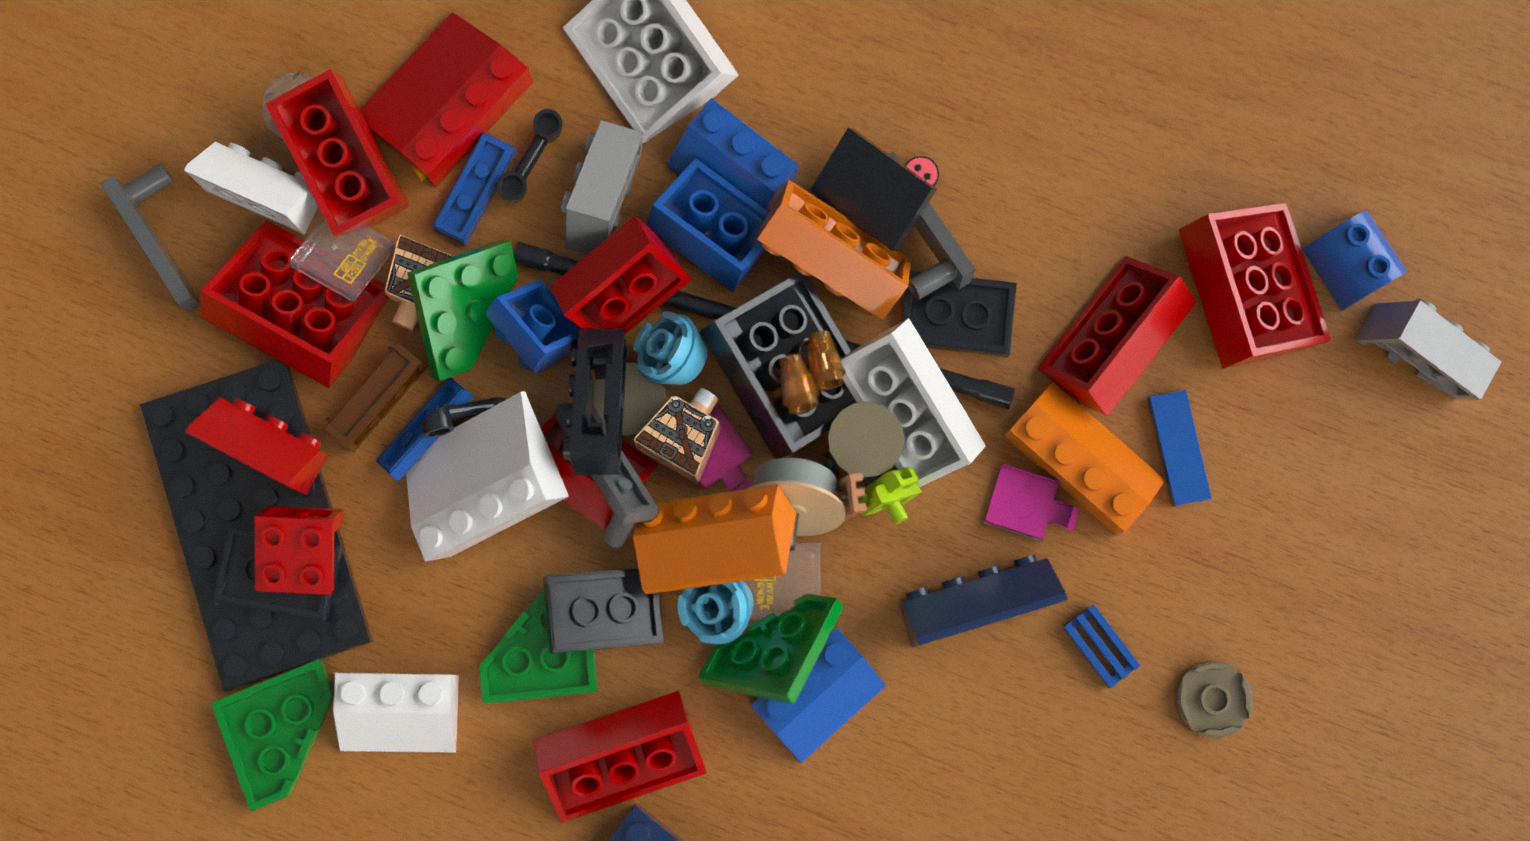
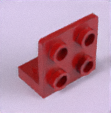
[255,505,343,595]

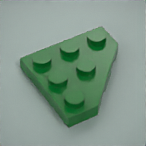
[407,240,518,381]
[479,588,598,704]
[697,593,844,705]
[210,659,334,812]

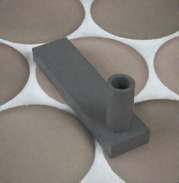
[889,151,976,300]
[101,163,200,312]
[554,403,659,547]

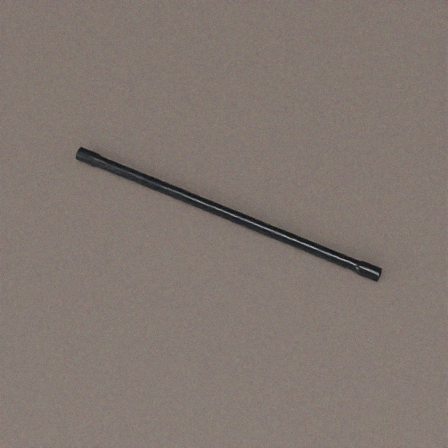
[514,241,1015,409]

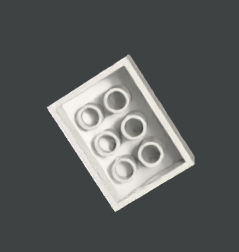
[563,0,739,143]
[406,391,569,562]

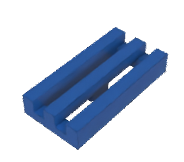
[1062,604,1141,689]

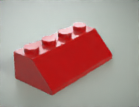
[265,69,410,237]
[1037,256,1197,416]
[533,691,707,823]

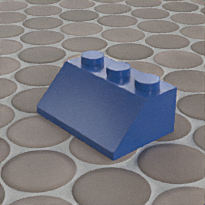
[667,98,798,212]
[646,158,769,292]
[751,628,886,763]

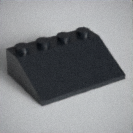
[700,272,857,459]

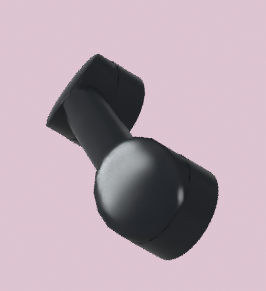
[497,109,563,203]
[421,397,507,438]

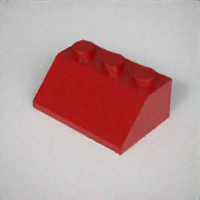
[550,215,692,334]
[186,397,329,495]
[541,402,658,530]

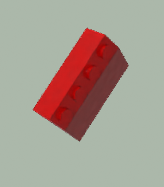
[360,12,533,187]
[1178,203,1331,369]
[200,220,389,388]

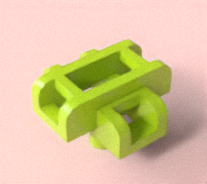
[858,467,922,525]

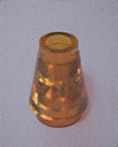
[808,331,846,390]
[779,354,820,414]

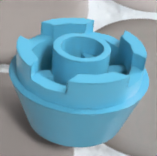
[633,311,708,385]
[678,581,754,644]

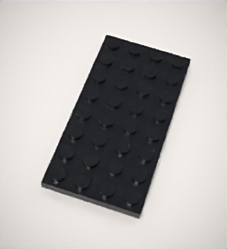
[140,360,373,691]

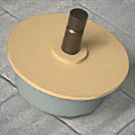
[748,458,846,552]

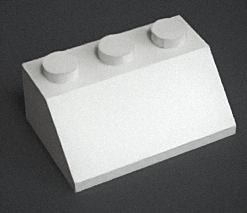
[184,142,318,234]
[333,673,459,752]

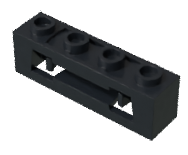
[563,328,627,475]

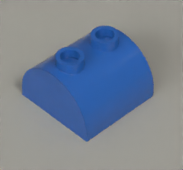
[1302,210,1408,311]
[486,279,582,374]

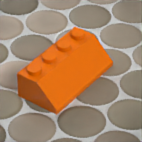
[757,180,911,320]
[1004,382,1166,536]
[633,484,796,594]

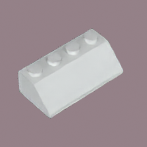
[834,318,986,487]

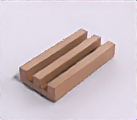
[834,473,867,520]

